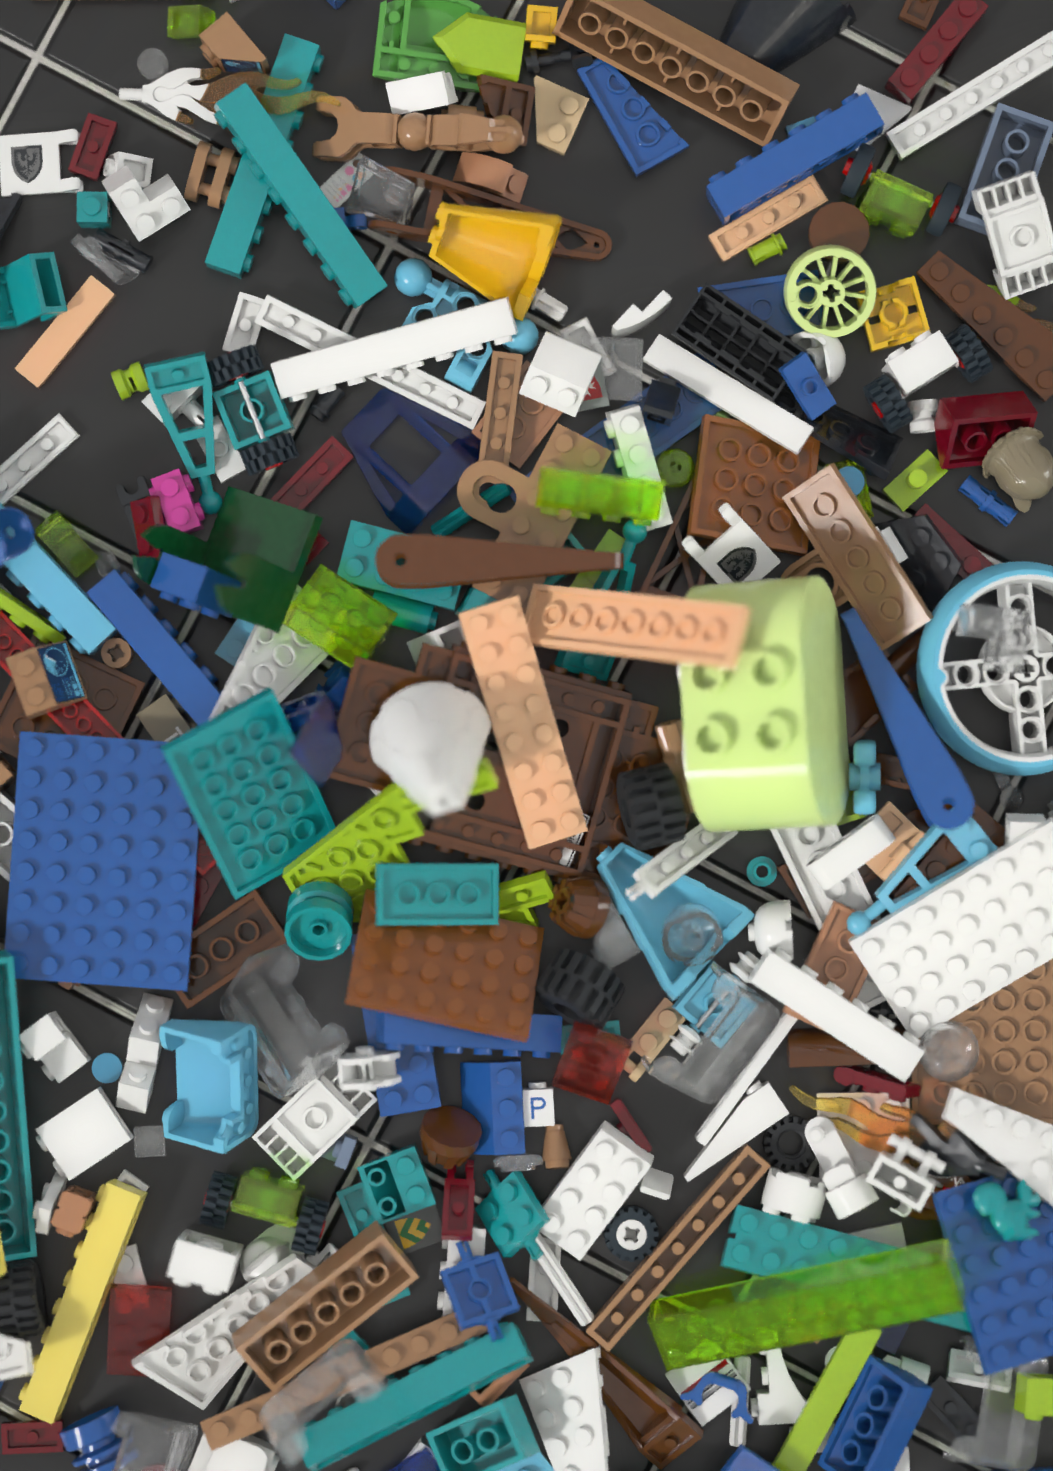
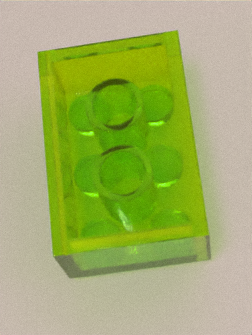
[283,564,398,668]

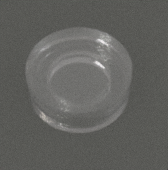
[137,48,169,80]

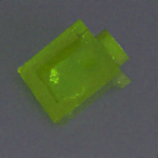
[167,4,216,39]

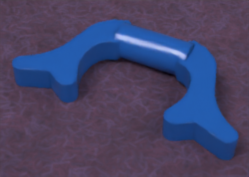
[680,1371,754,1424]

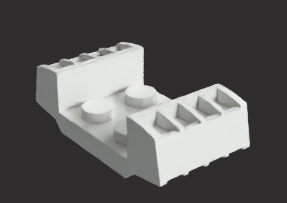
[971,171,1053,300]
[252,1056,378,1181]

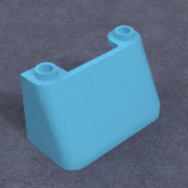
[159,1019,259,1154]

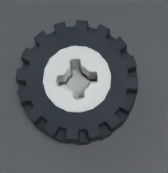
[604,1205,659,1262]

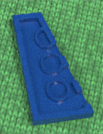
[577,58,689,177]

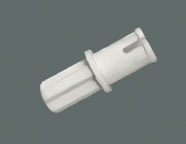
[531,288,568,321]

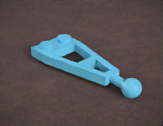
[847,806,998,935]

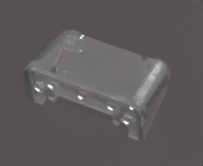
[260,1339,389,1469]

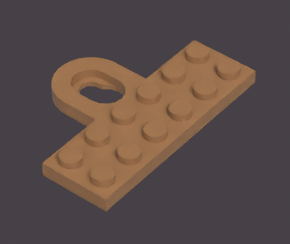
[457,423,612,614]
[781,463,933,651]

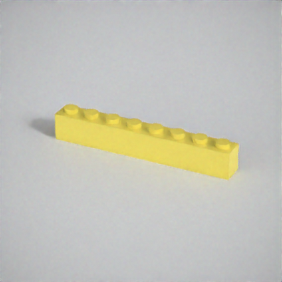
[19,1179,148,1424]

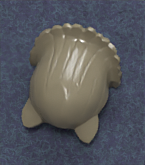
[982,427,1053,513]

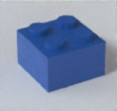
[150,552,242,619]

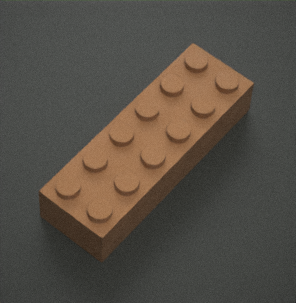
[231,1220,419,1393]

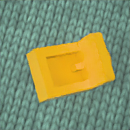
[524,4,558,50]

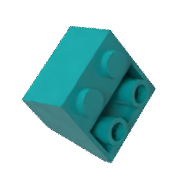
[357,1143,437,1225]

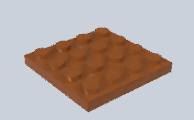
[687,414,820,556]

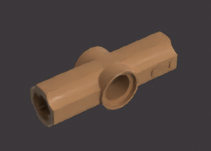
[655,718,695,814]

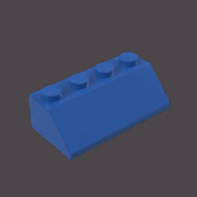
[817,1355,934,1471]

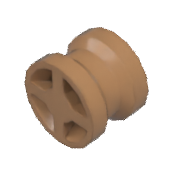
[101,638,134,669]

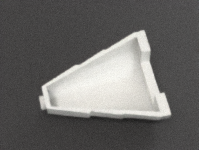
[369,682,492,816]

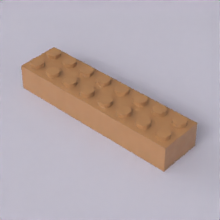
[552,0,800,147]

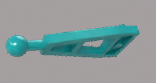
[144,351,223,515]
[554,519,647,681]

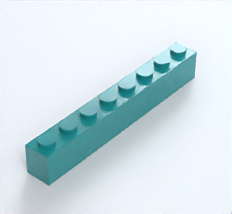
[205,33,324,279]
[213,82,388,309]
[293,1322,534,1471]

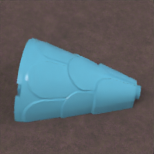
[596,842,755,1001]

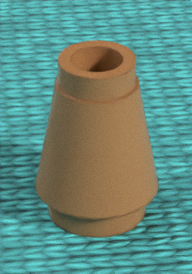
[542,1124,572,1170]

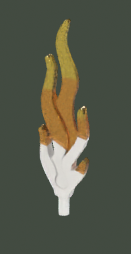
[119,67,341,125]

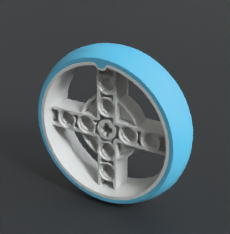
[916,561,1053,776]

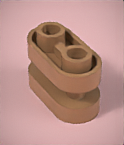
[184,141,240,209]

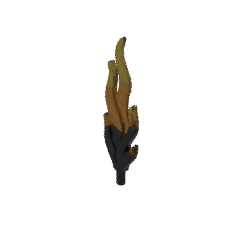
[789,1085,1008,1181]

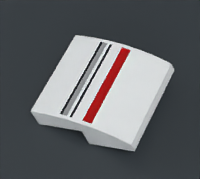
[665,1337,751,1427]

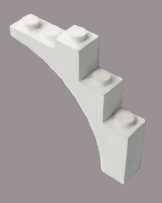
[751,1327,910,1471]

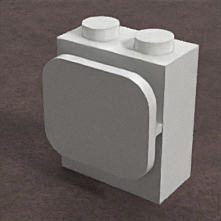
[35,1086,134,1181]
[188,1434,280,1471]

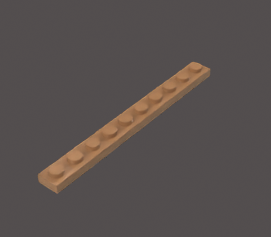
[200,1312,488,1451]

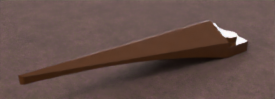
[509,1277,704,1470]

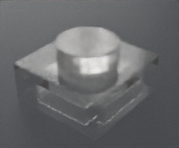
[133,1124,167,1158]

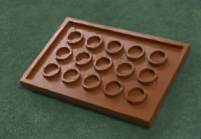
[345,889,544,1043]

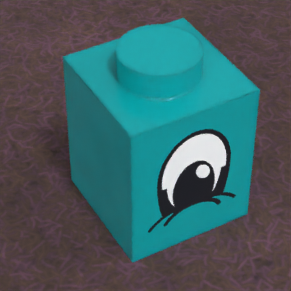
[77,191,112,228]

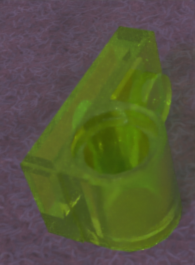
[34,510,99,578]

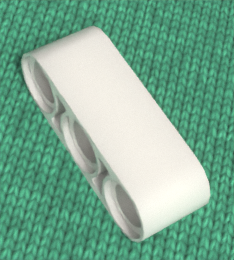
[806,814,896,891]

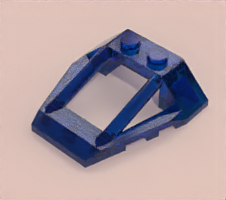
[341,388,481,535]

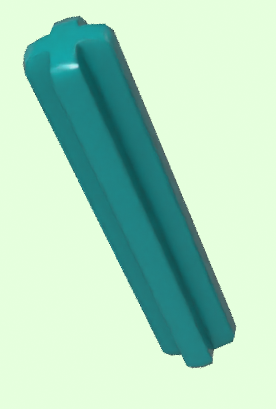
[431,484,512,536]

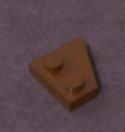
[477,74,535,148]

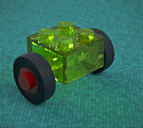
[840,143,962,239]

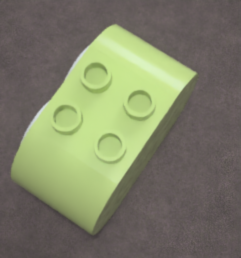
[677,576,849,832]

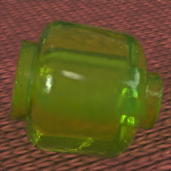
[656,448,695,489]

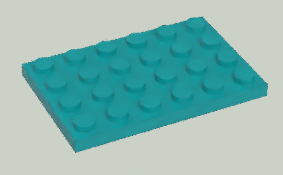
[160,687,336,900]

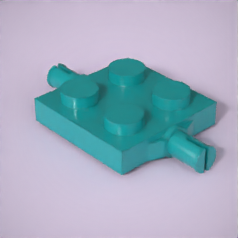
[475,1169,550,1260]

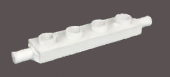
[625,823,738,901]

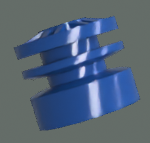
[59,1405,139,1471]

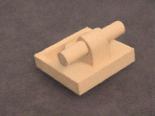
[865,801,933,881]

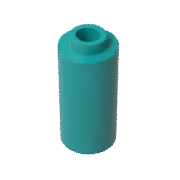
[368,590,439,634]

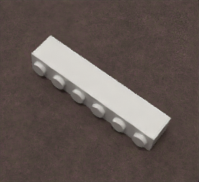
[748,948,925,1083]

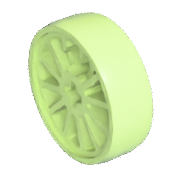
[783,244,877,338]

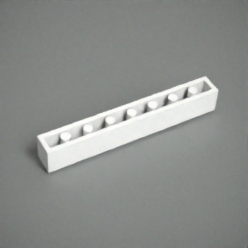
[271,296,518,402]

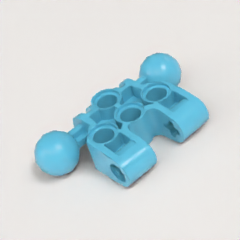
[394,258,539,394]

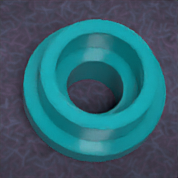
[746,856,777,887]

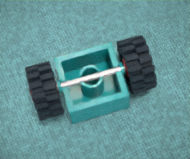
[207,344,300,476]

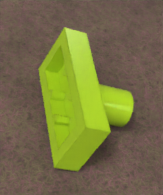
[882,449,948,513]

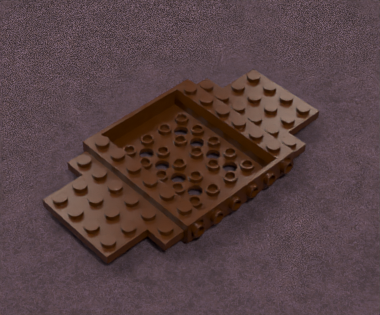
[322,640,691,883]

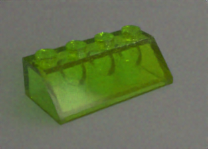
[535,467,665,527]

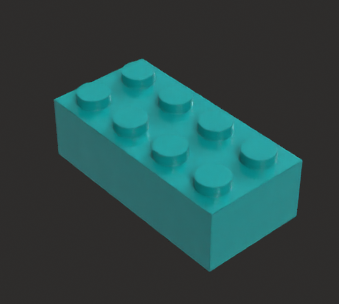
[336,520,462,612]

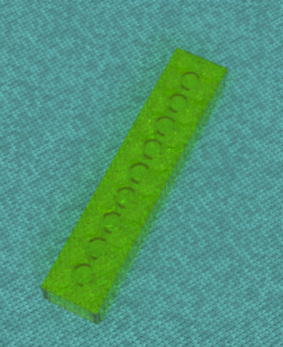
[648,1239,966,1371]

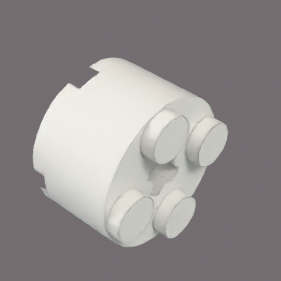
[760,1167,828,1224]

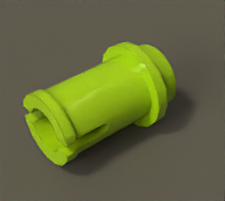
[747,233,788,266]

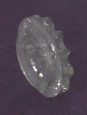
[494,1154,543,1172]

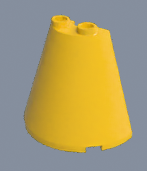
[428,202,562,321]

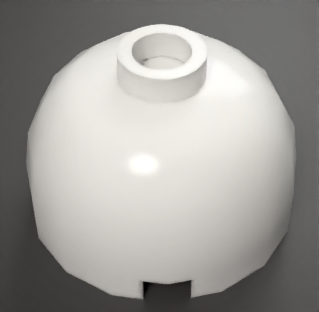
[791,331,846,387]
[748,900,793,960]

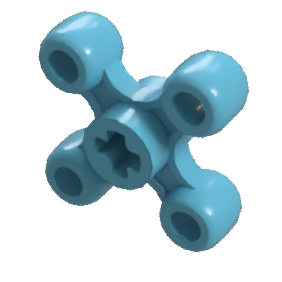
[849,739,880,815]

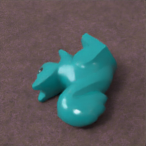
[973,1180,1041,1242]

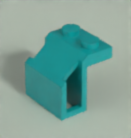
[0,252,68,330]

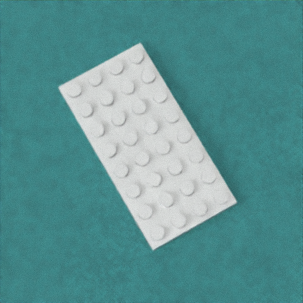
[848,816,1053,1038]

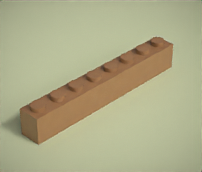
[585,1143,771,1352]

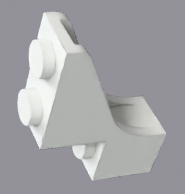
[116,992,174,1114]

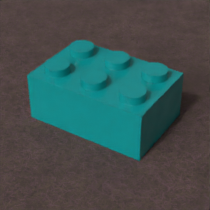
[426,1394,541,1471]

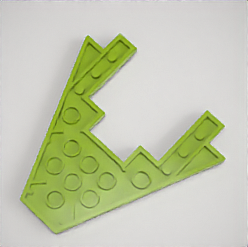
[282,757,554,927]

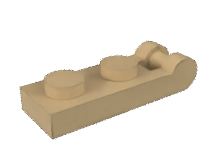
[611,997,686,1082]

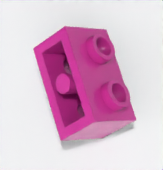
[148,469,206,534]

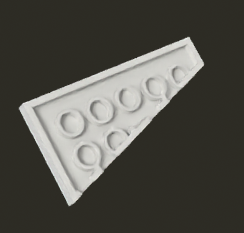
[208,585,345,720]
[941,1088,1053,1207]
[519,1346,610,1471]

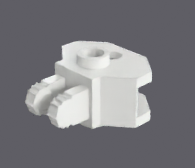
[337,1046,402,1092]

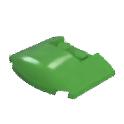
[372,0,498,93]

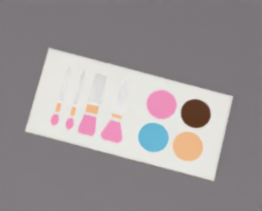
[320,152,377,208]

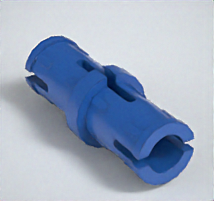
[958,475,1018,527]

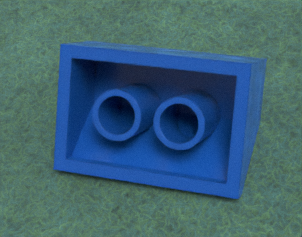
[460,1059,525,1155]

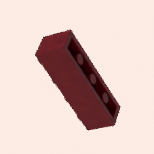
[884,0,989,106]

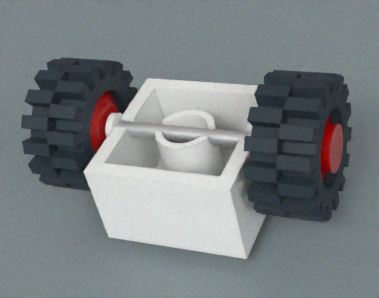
[863,324,993,433]

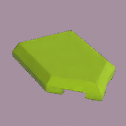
[432,12,526,83]

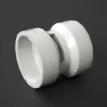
[907,399,938,434]

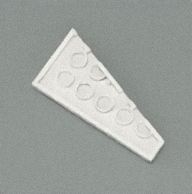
[131,1252,316,1410]

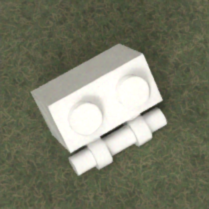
[865,1133,947,1212]

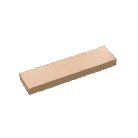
[708,175,828,263]
[15,275,116,389]

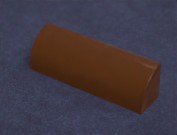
[786,1025,906,1067]

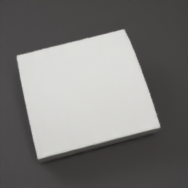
[611,290,672,339]

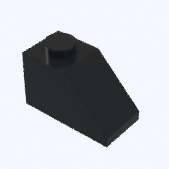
[642,377,681,426]

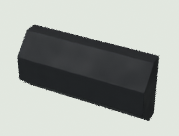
[671,283,807,402]

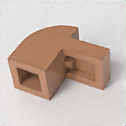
[453,152,529,203]

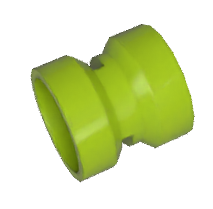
[111,361,150,400]

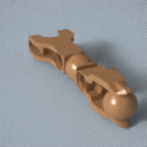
[312,96,525,162]

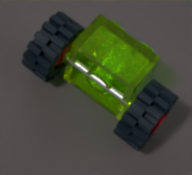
[199,1166,330,1256]

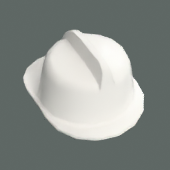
[240,1223,305,1282]

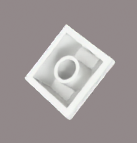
[519,331,602,417]

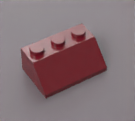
[934,391,1038,469]

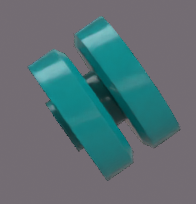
[284,881,354,961]

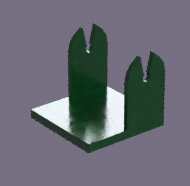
[132,486,323,633]

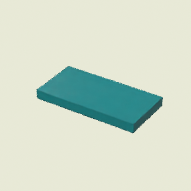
[375,863,499,925]

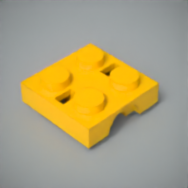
[856,276,930,353]

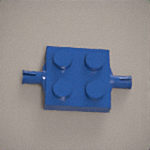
[440,1241,520,1342]

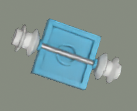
[669,951,759,1057]

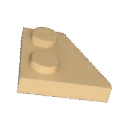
[534,75,589,156]

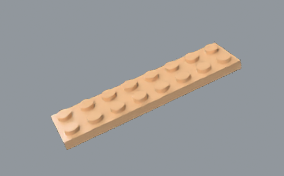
[524,583,751,670]
[457,595,588,849]

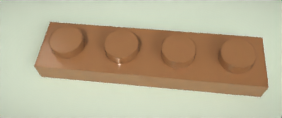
[479,351,523,467]

